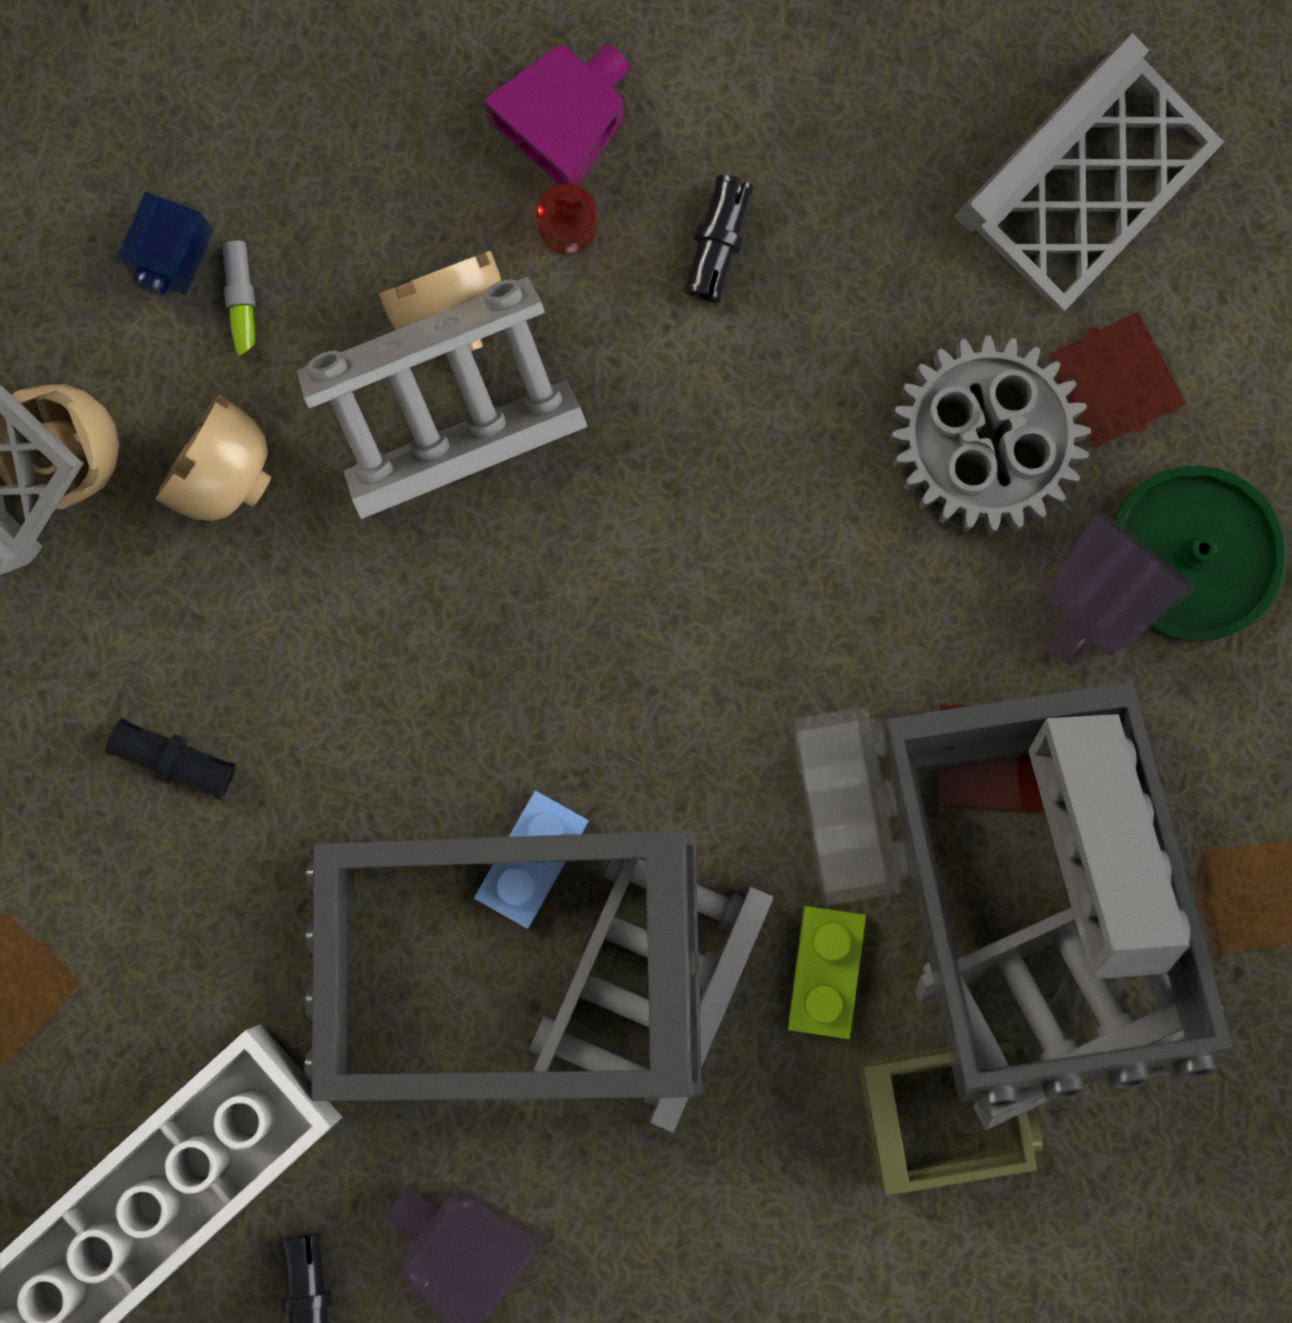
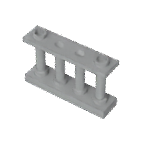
[296,277,588,519]
[529,859,774,1133]
[915,907,1224,1130]

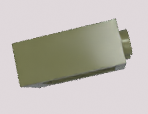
[857,1037,1043,1196]

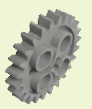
[889,336,1091,535]

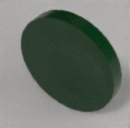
[1105,466,1286,642]

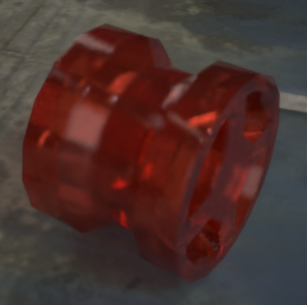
[536,184,597,255]

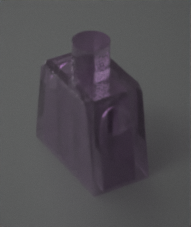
[1044,513,1198,667]
[385,1185,544,1323]

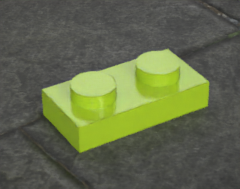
[787,906,866,1039]

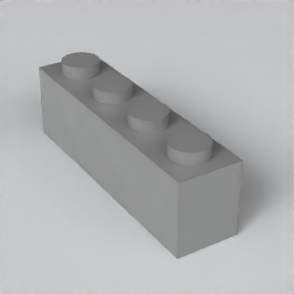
[1028,714,1190,979]

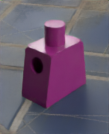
[484,43,630,195]

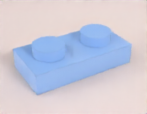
[474,790,589,929]

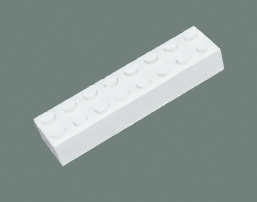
[0,1024,343,1323]

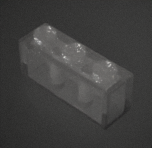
[791,706,909,905]

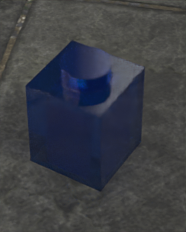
[117,192,213,296]

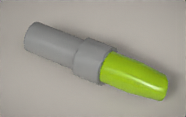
[222,241,256,356]

